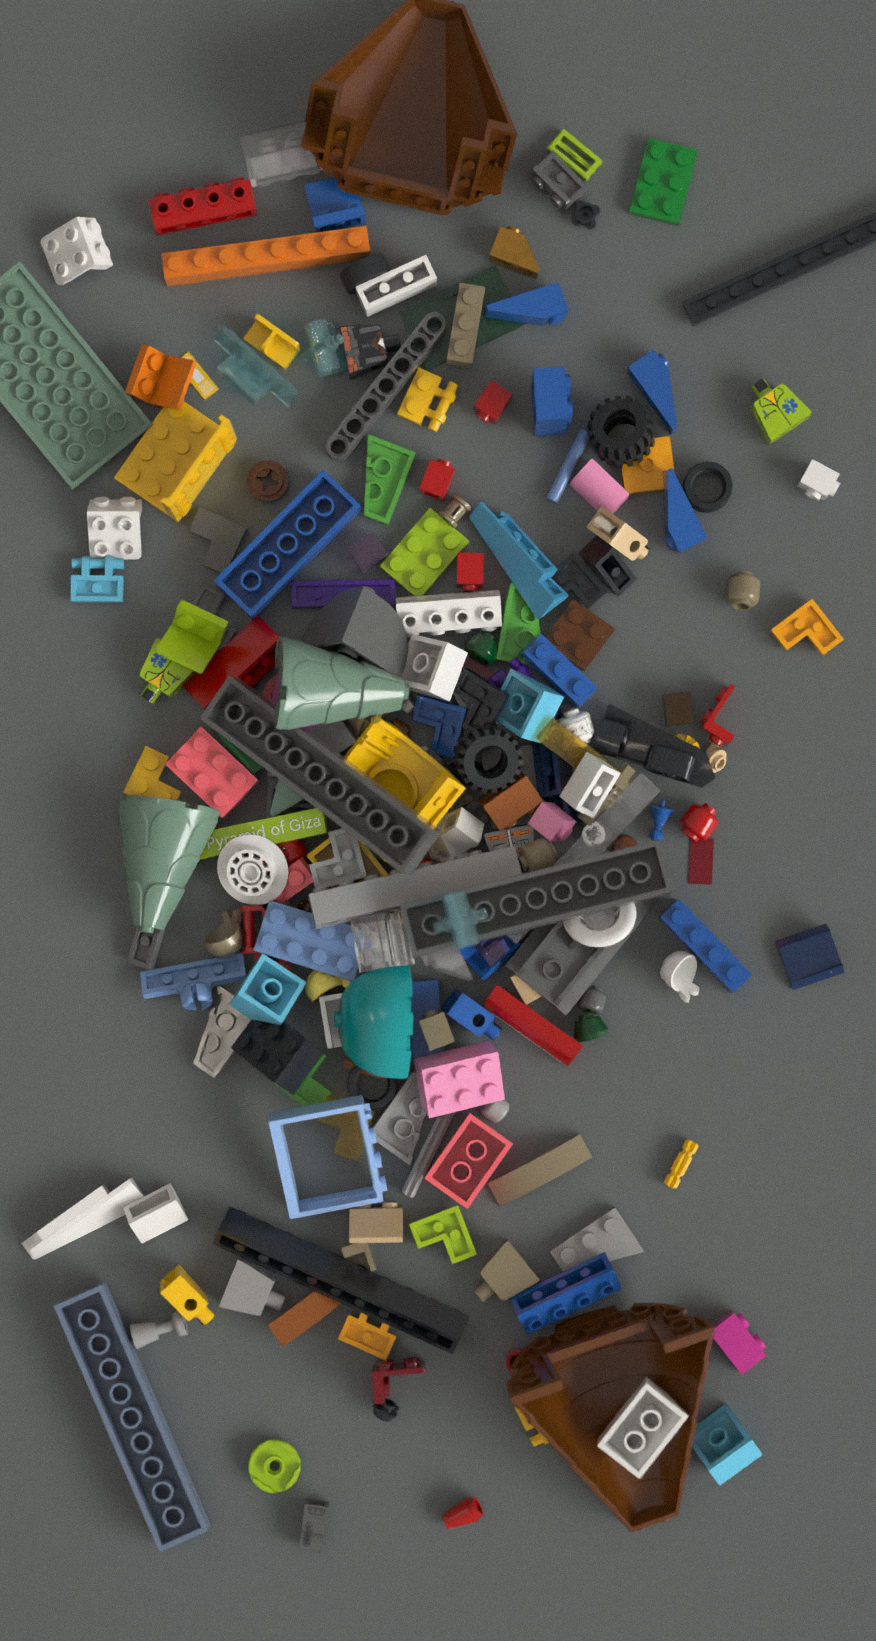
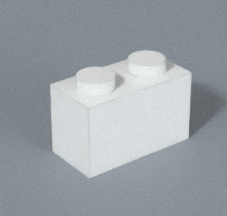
[559,752,621,818]

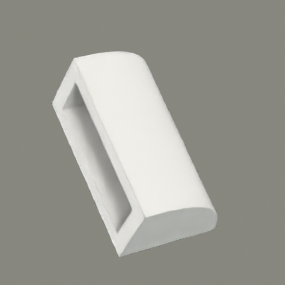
[123,1183,189,1243]

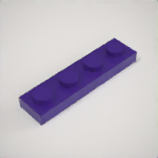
[291,579,396,608]

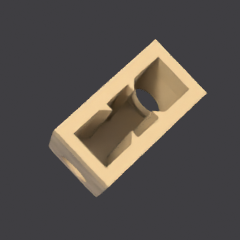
[587,506,649,561]

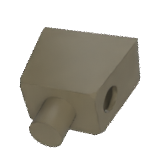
[474,1239,540,1302]

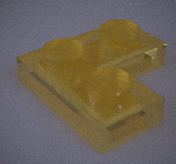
[316,1094,375,1161]

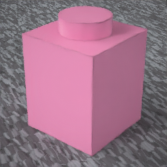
[528,802,576,842]

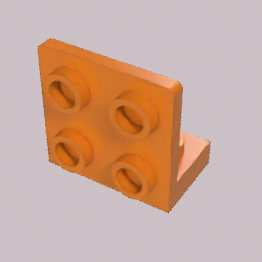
[124,344,197,410]

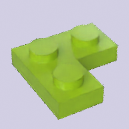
[409,1205,477,1264]

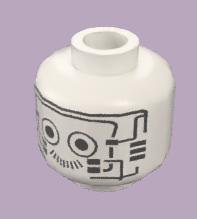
[557,707,595,748]

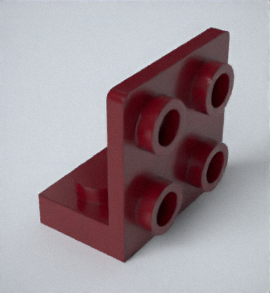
[372,1357,425,1404]

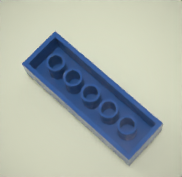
[214,469,362,620]

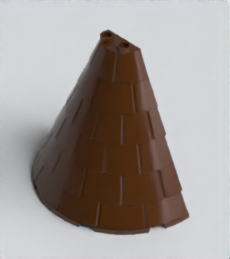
[507,1303,715,1532]

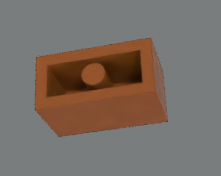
[478,772,543,831]

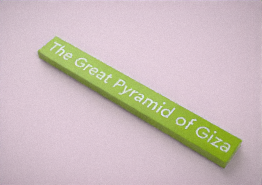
[122,808,328,872]

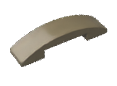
[488,1134,592,1206]

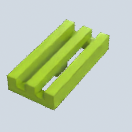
[547,128,603,182]

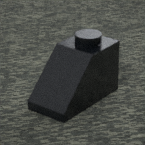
[578,535,637,597]

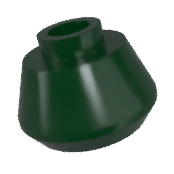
[464,632,498,665]
[574,1012,608,1042]

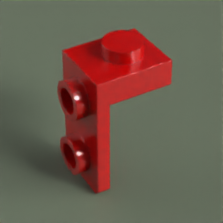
[701,684,735,747]

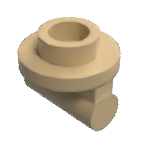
[706,742,727,773]

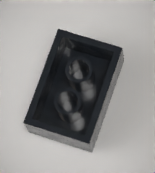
[231,1019,324,1095]

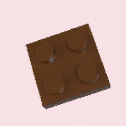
[545,599,615,672]

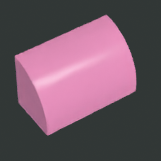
[570,458,629,514]

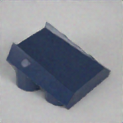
[775,923,844,990]

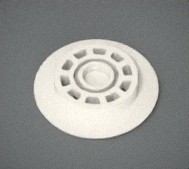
[217,835,288,905]
[563,903,636,947]

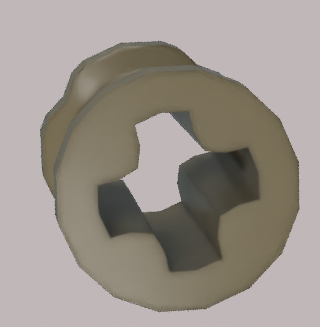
[438,493,472,528]

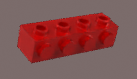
[148,177,257,236]

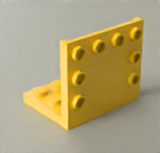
[114,401,237,523]

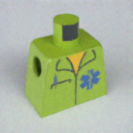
[751,378,812,445]
[139,638,196,704]

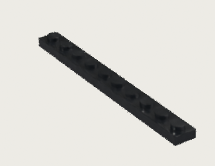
[682,212,876,326]

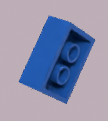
[531,367,573,436]

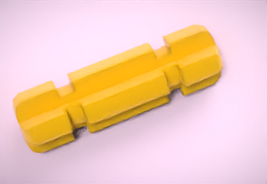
[664,1139,698,1189]

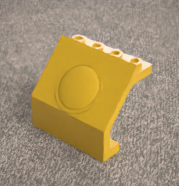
[344,715,465,861]

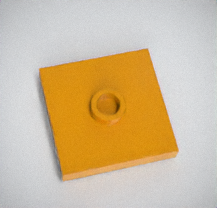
[621,436,675,494]

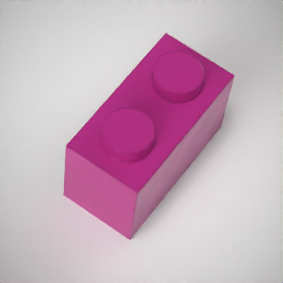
[713,1310,767,1375]

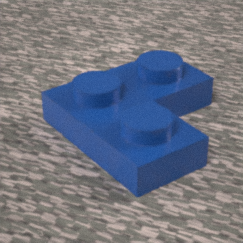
[412,694,469,759]

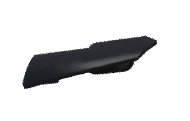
[592,704,716,788]

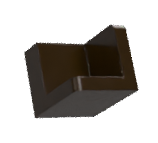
[662,692,693,728]

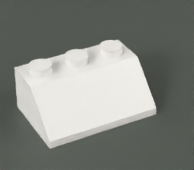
[597,1377,689,1479]

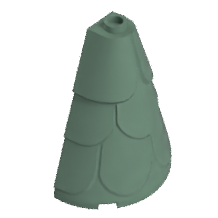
[275,636,409,730]
[118,795,220,934]

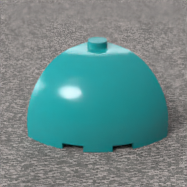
[333,966,413,1079]

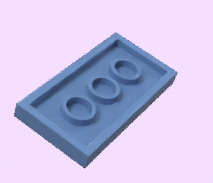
[253,900,370,982]

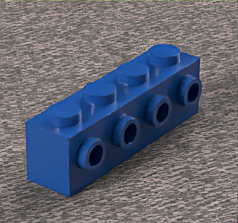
[510,1252,622,1335]

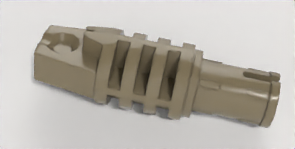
[577,762,635,826]

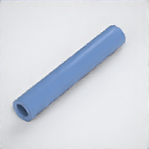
[546,429,589,504]

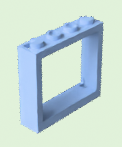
[269,1095,387,1219]

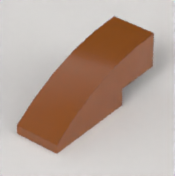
[268,1291,341,1347]

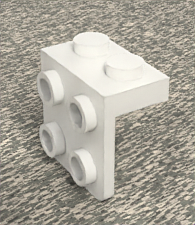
[41,217,113,285]
[87,497,142,559]

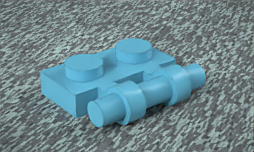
[70,556,125,603]

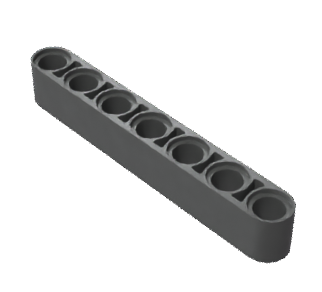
[326,312,446,462]

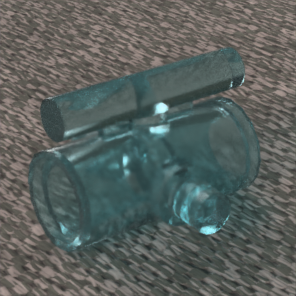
[300,319,348,377]
[434,891,488,950]

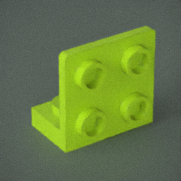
[155,600,228,674]

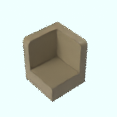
[341,1243,377,1271]

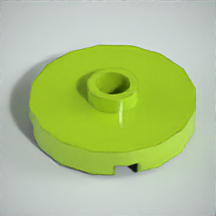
[248,1439,301,1493]

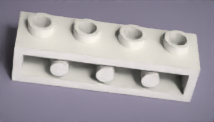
[396,590,502,637]

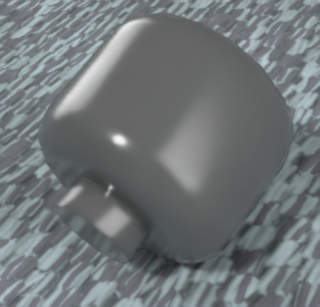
[578,986,607,1015]

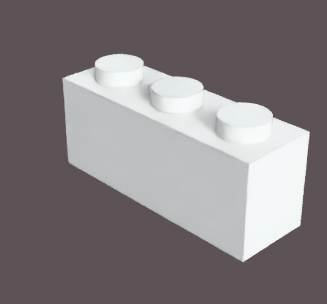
[355,255,437,317]

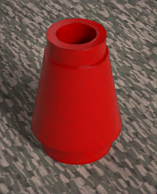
[442,1497,483,1529]

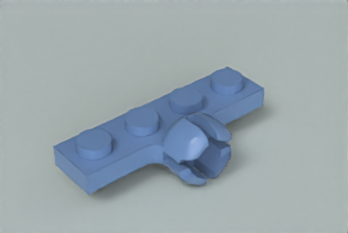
[140,953,247,1011]

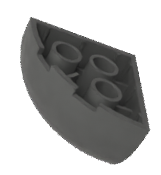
[301,586,408,677]

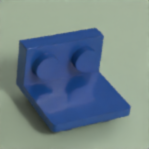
[305,178,366,233]

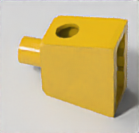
[160,1264,214,1326]

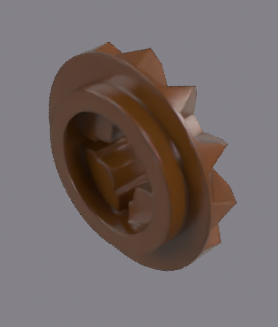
[247,460,288,502]

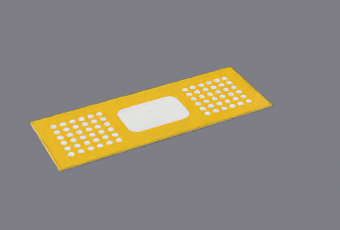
[181,351,219,400]

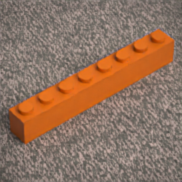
[161,226,370,286]

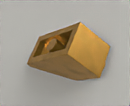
[489,226,540,279]

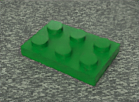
[629,138,698,226]

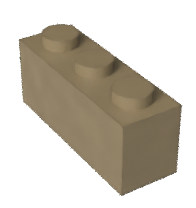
[446,283,485,369]

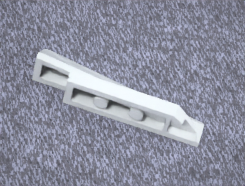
[22,1178,145,1259]

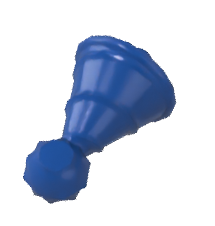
[649,800,675,841]

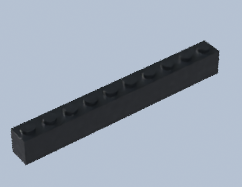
[213,1207,470,1355]

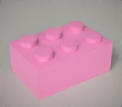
[414,1040,505,1118]

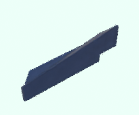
[531,706,583,824]

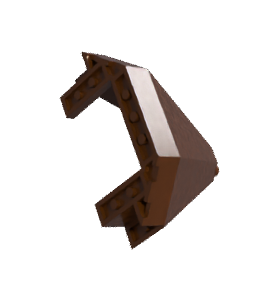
[301,0,517,216]

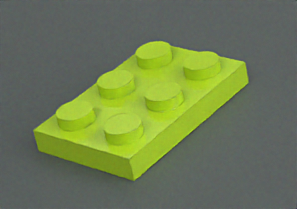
[380,508,469,596]

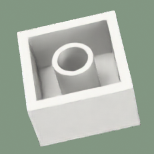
[401,634,467,702]

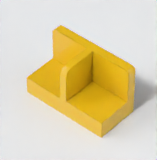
[243,313,300,370]

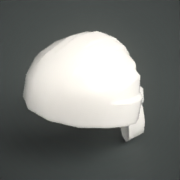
[660,950,699,1003]

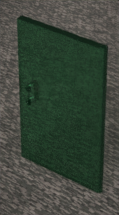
[398,265,525,371]

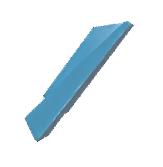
[470,502,569,619]

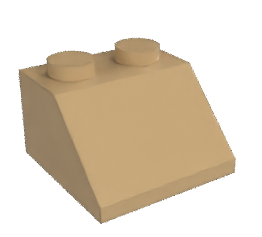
[349,1202,403,1243]

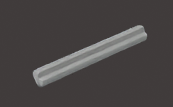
[402,1112,455,1198]

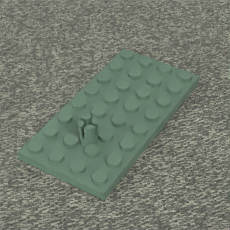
[0,261,153,490]

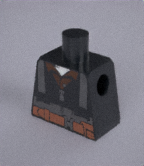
[339,324,401,380]

